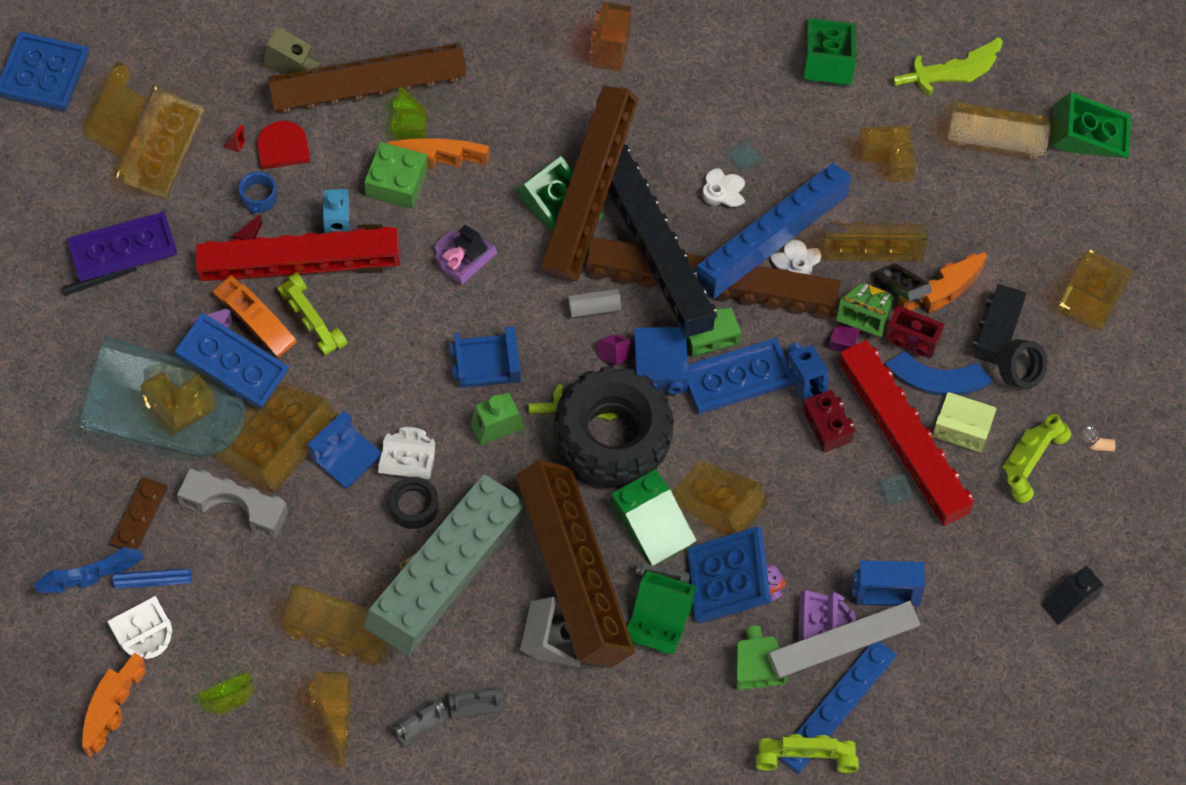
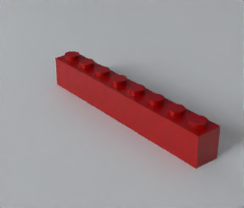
[196,226,401,281]
[838,340,974,526]

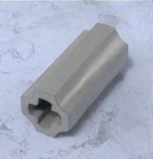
[568,289,621,318]

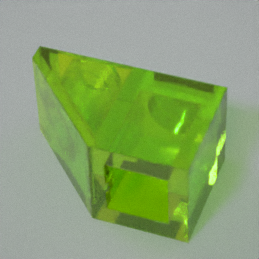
[391,87,427,141]

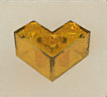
[858,125,916,183]
[140,372,216,435]

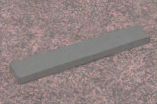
[767,601,921,680]

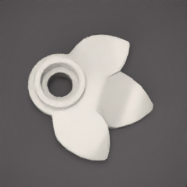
[702,168,745,207]
[771,239,821,275]

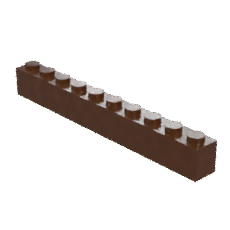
[587,237,841,318]

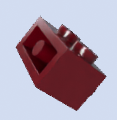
[885,305,945,358]
[802,389,855,453]

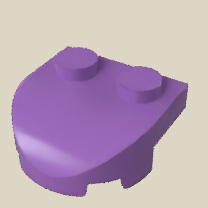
[435,231,498,284]
[798,590,856,642]

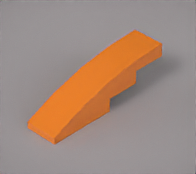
[387,138,490,170]

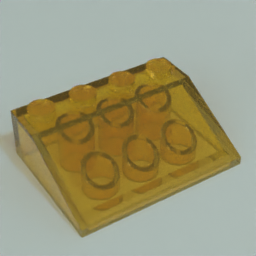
[210,381,338,493]

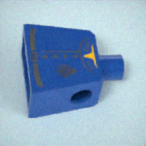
[787,343,829,403]

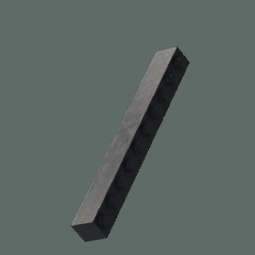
[608,144,717,338]

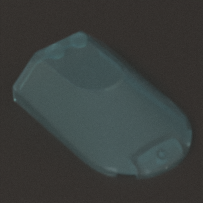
[79,336,245,457]

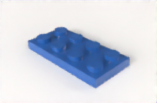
[174,312,289,410]
[688,338,795,415]

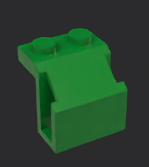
[627,571,697,655]

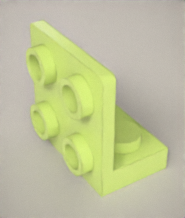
[933,392,996,453]

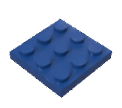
[0,31,90,112]
[688,526,771,624]

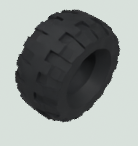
[553,366,674,488]

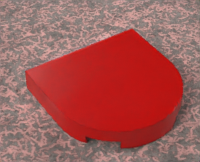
[258,121,311,170]

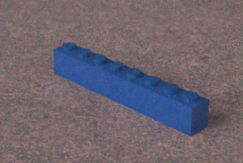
[697,163,851,299]

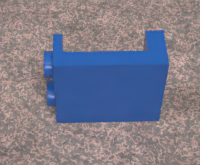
[450,326,521,388]
[634,327,688,394]

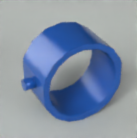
[239,172,277,213]

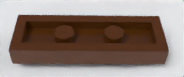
[110,477,168,550]

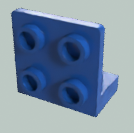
[307,410,382,489]

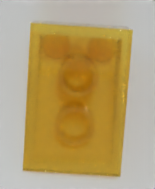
[1057,249,1134,330]
[672,460,768,536]
[309,671,352,768]

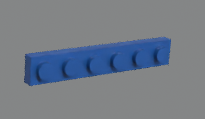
[778,642,897,774]

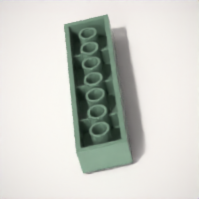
[364,474,526,656]

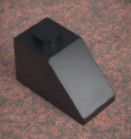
[1042,565,1104,625]

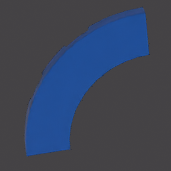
[884,351,993,396]
[34,547,144,593]

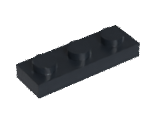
[873,263,932,301]

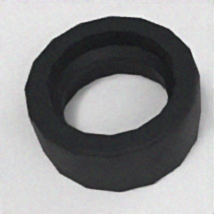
[998,339,1048,389]
[389,477,439,529]

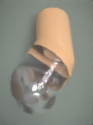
[1080,424,1115,452]

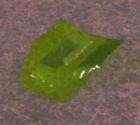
[198,672,255,715]

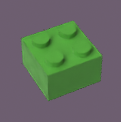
[364,142,428,209]

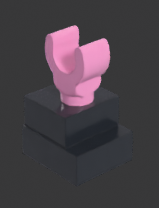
[442,225,488,270]

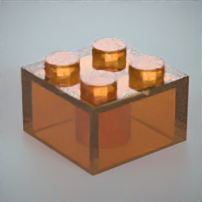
[589,2,632,72]

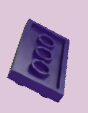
[67,212,178,282]

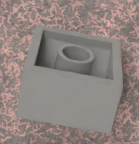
[520,597,581,667]

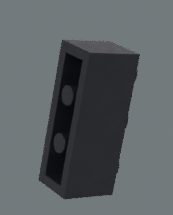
[971,284,1027,365]

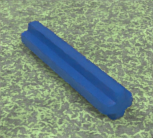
[112,568,192,589]

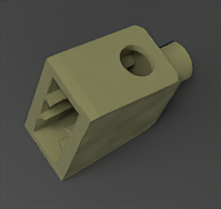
[263,26,322,74]

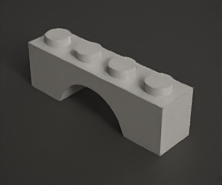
[177,469,288,539]

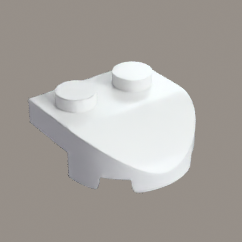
[378,427,435,479]
[107,596,172,659]

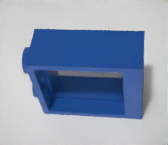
[851,560,925,607]

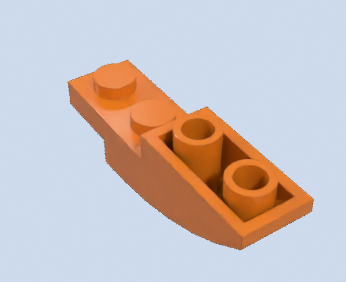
[898,252,987,313]
[212,275,297,358]
[82,652,146,757]

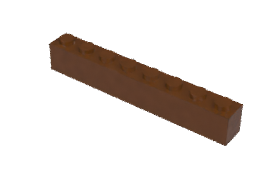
[267,43,467,112]
[541,86,639,281]

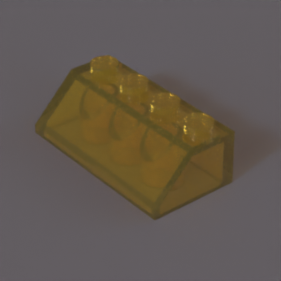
[114,84,206,199]
[948,101,1051,158]
[822,222,928,262]
[282,583,392,666]

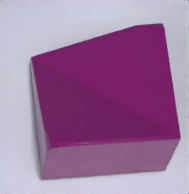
[828,326,860,352]
[597,334,633,365]

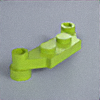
[276,272,348,356]
[1002,414,1071,503]
[755,734,859,773]

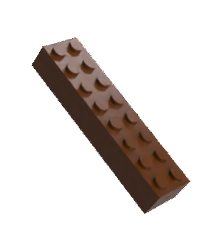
[516,459,636,667]

